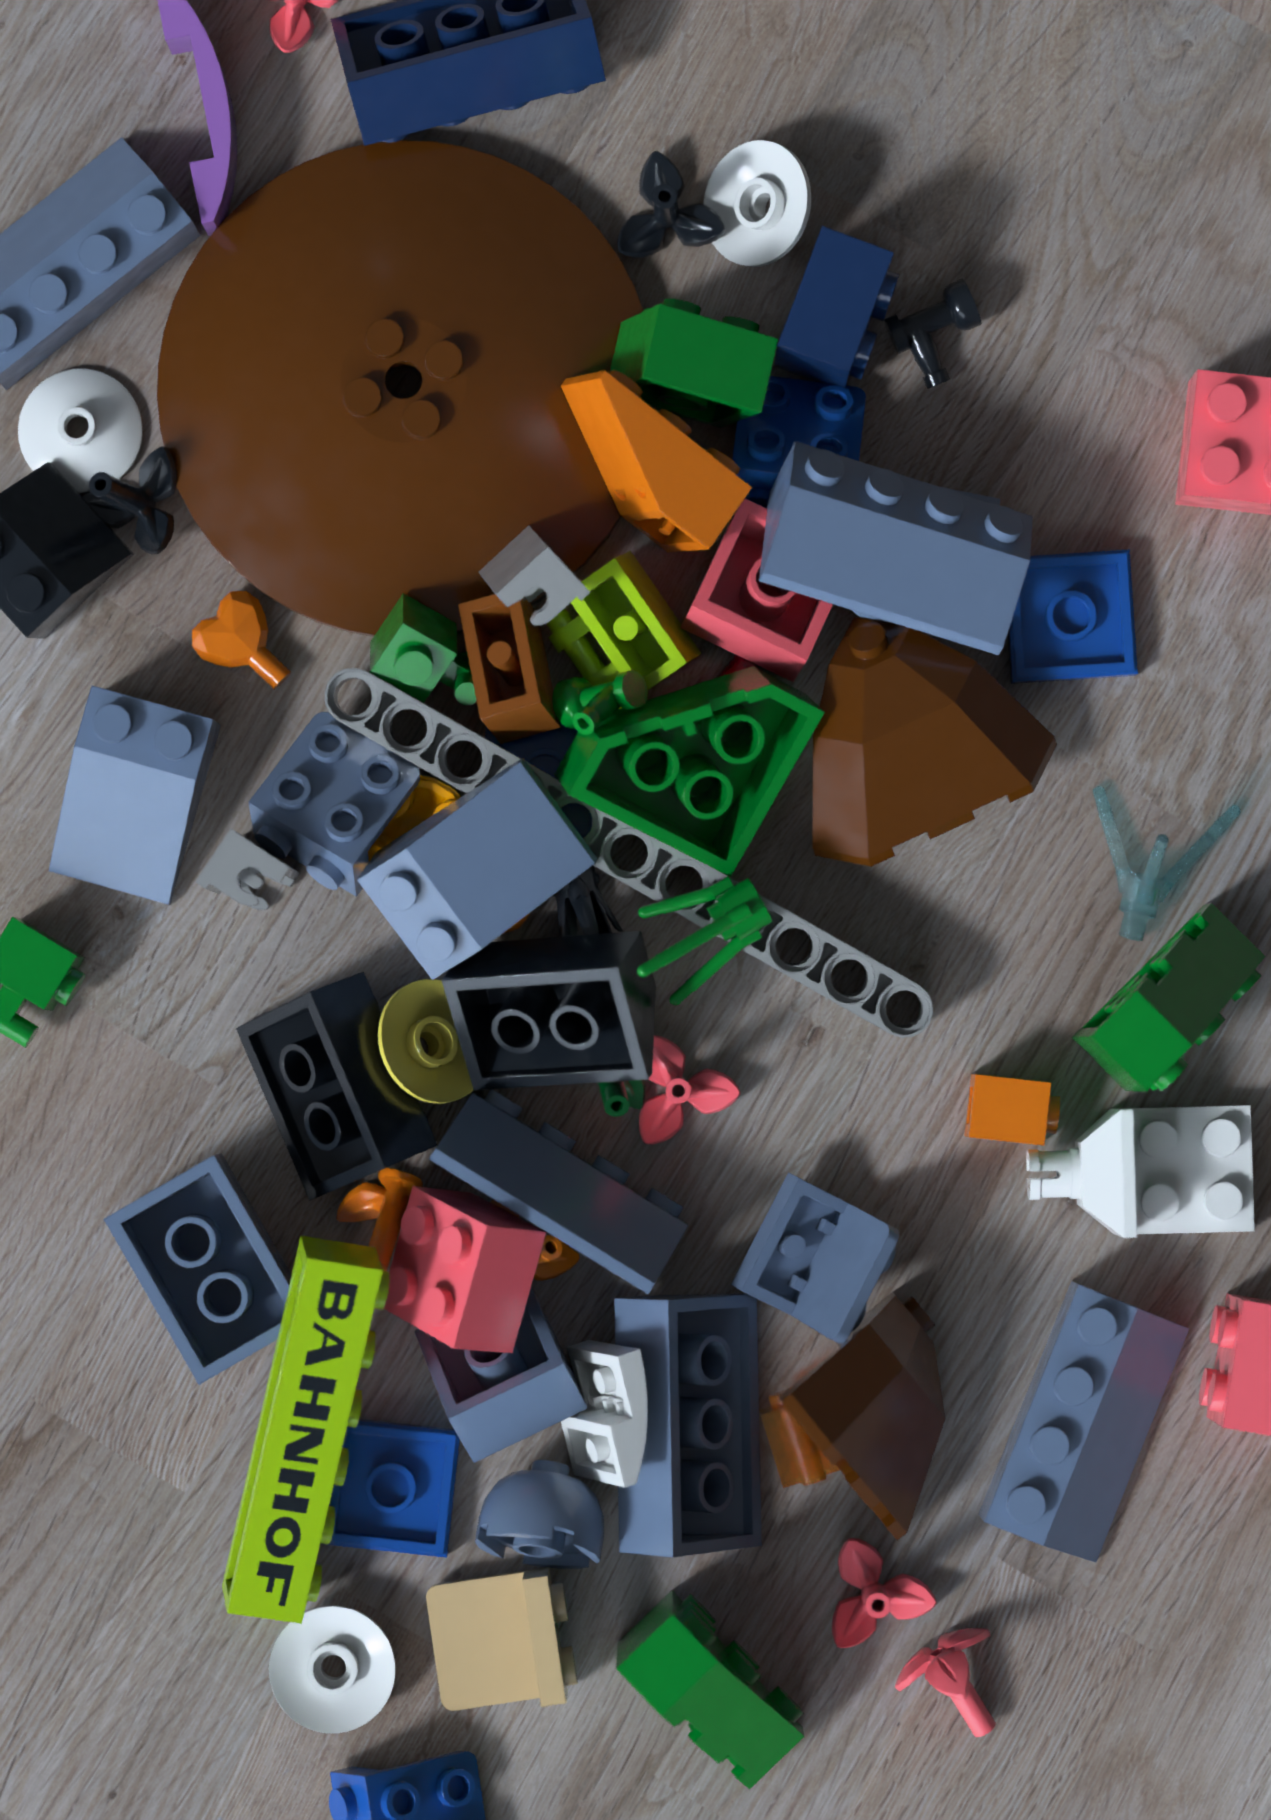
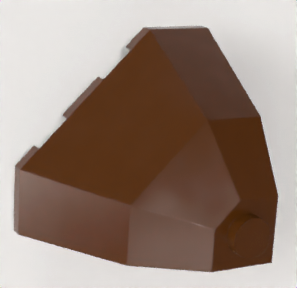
[812,617,1057,867]
[779,1292,946,1541]

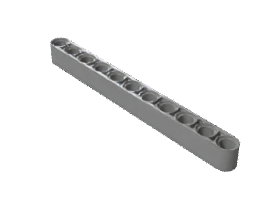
[324,668,933,1038]

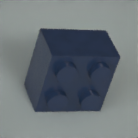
[774,226,900,388]

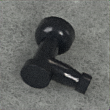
[884,279,982,389]

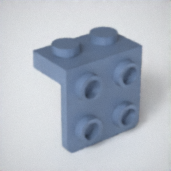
[248,712,420,897]
[731,1172,899,1344]

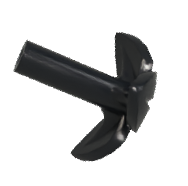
[617,151,725,258]
[82,446,177,555]

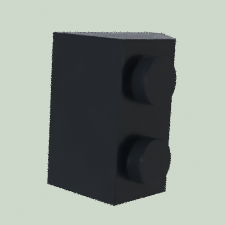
[0,462,134,639]

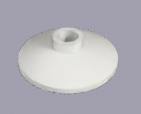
[704,140,811,267]
[18,369,143,493]
[269,1605,396,1734]

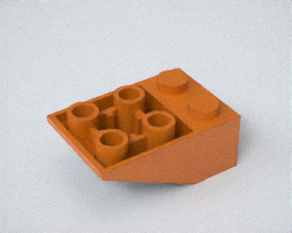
[561,370,752,552]

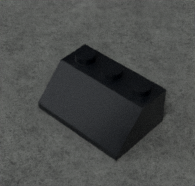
[441,931,656,1090]
[236,972,437,1201]

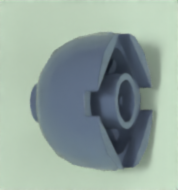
[475,1460,604,1569]

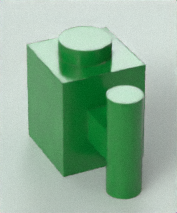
[370,593,477,705]
[0,917,86,1048]

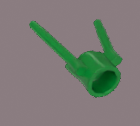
[637,876,773,1006]

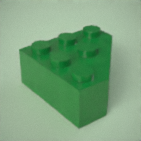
[554,666,825,877]
[1072,903,1266,1092]
[616,1590,805,1790]

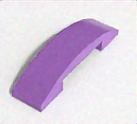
[157,0,237,236]

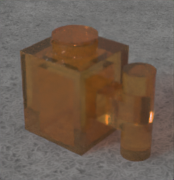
[759,1389,840,1488]

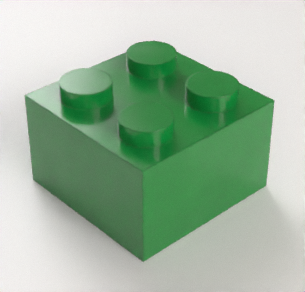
[610,299,778,428]

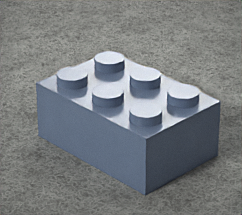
[104,1153,292,1385]

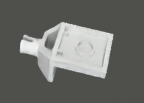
[1026,1105,1255,1238]

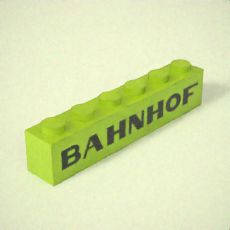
[222,1236,390,1624]

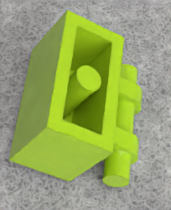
[546,550,701,709]

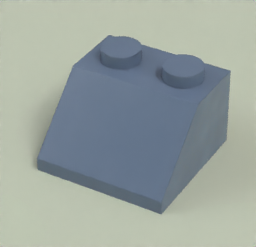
[414,1285,588,1463]

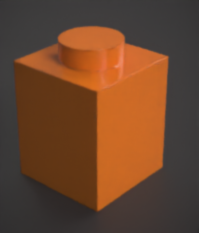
[964,1074,1060,1146]

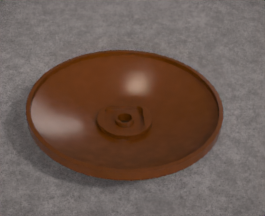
[157,140,655,637]

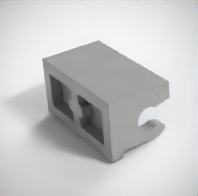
[479,525,590,626]
[196,829,300,910]

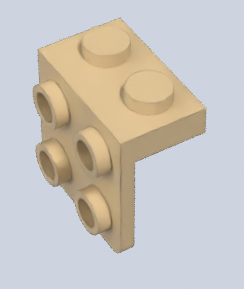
[426,1567,578,1711]

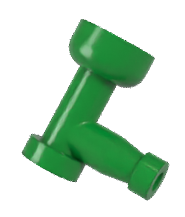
[552,670,648,735]

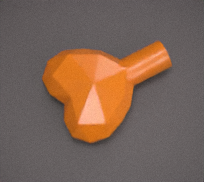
[192,591,291,690]

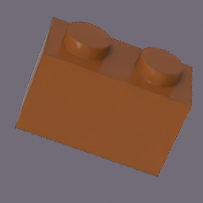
[458,594,561,744]

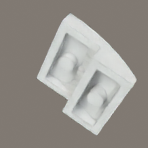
[561,1340,648,1488]

